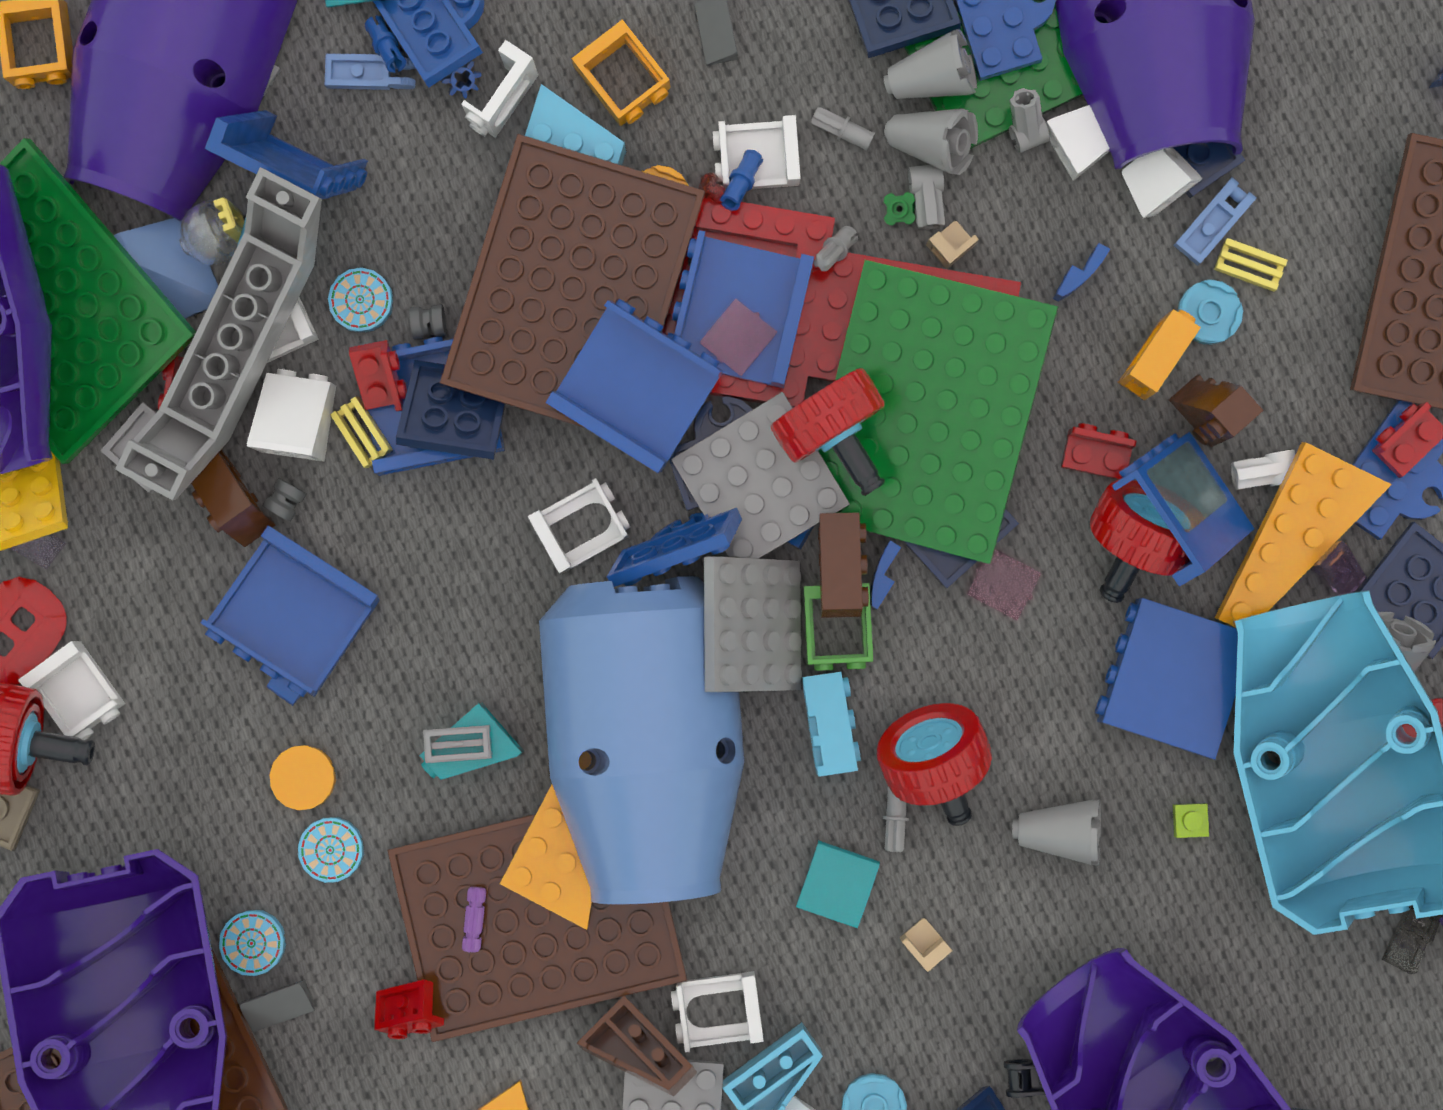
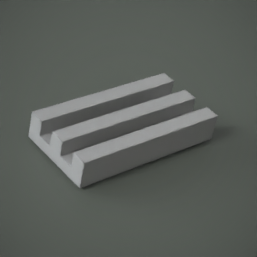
[423,725,492,763]

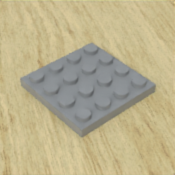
[671,392,850,559]
[704,556,802,692]

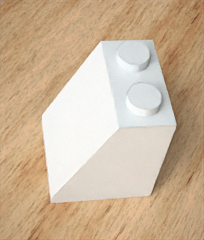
[247,369,336,462]

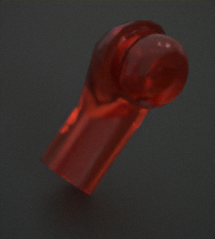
[698,172,725,202]

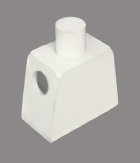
[1046,105,1110,180]
[1122,147,1202,218]

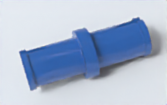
[364,15,406,73]
[720,149,763,211]

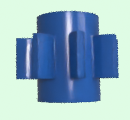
[441,60,482,98]

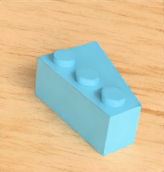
[525,84,626,165]
[802,671,861,777]
[722,1022,823,1110]

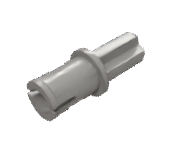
[811,107,875,151]
[813,226,858,271]
[883,787,909,852]

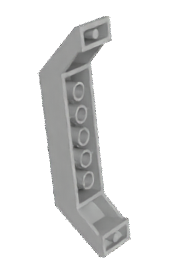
[115,167,322,500]

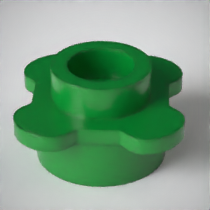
[884,192,916,225]

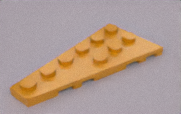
[1215,442,1392,628]

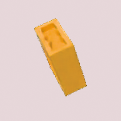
[0,0,73,89]
[571,19,671,127]
[1118,309,1201,400]

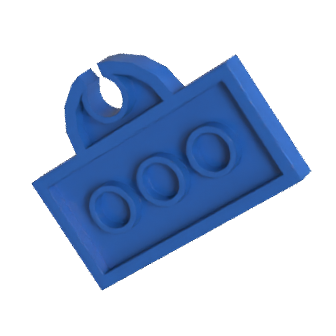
[373,0,484,88]
[954,0,1056,81]
[1352,400,1443,540]
[606,507,742,587]

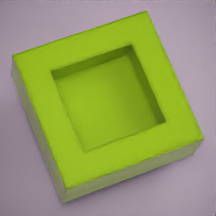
[1173,803,1209,838]

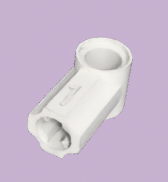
[1231,450,1295,490]

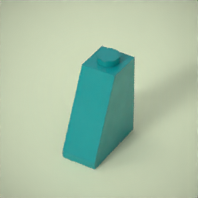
[419,703,524,780]

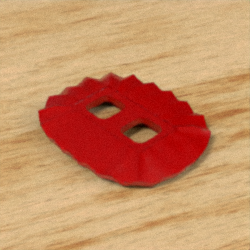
[0,577,67,685]

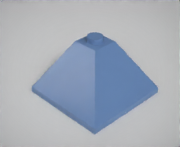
[114,214,219,319]

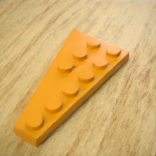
[500,751,592,930]

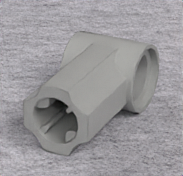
[1009,88,1050,153]
[908,165,945,230]

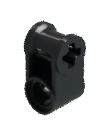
[1004,1059,1046,1098]

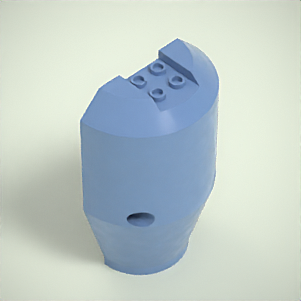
[539,576,744,904]

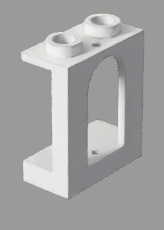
[462,40,538,138]
[528,479,631,574]
[671,971,764,1052]

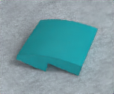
[796,840,880,929]

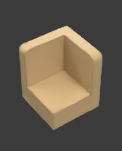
[926,221,979,269]
[900,918,952,972]

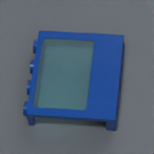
[1112,431,1255,586]

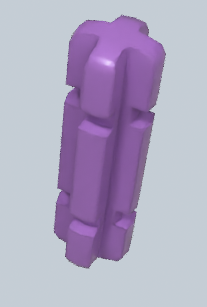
[462,887,486,952]

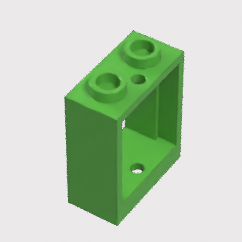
[803,583,873,671]

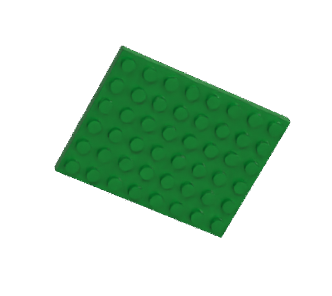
[0,138,196,464]
[818,260,1059,564]

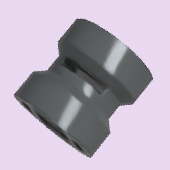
[409,304,447,340]
[262,478,307,522]

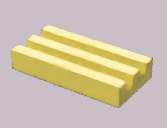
[213,197,244,243]
[1214,238,1288,292]
[330,396,393,468]

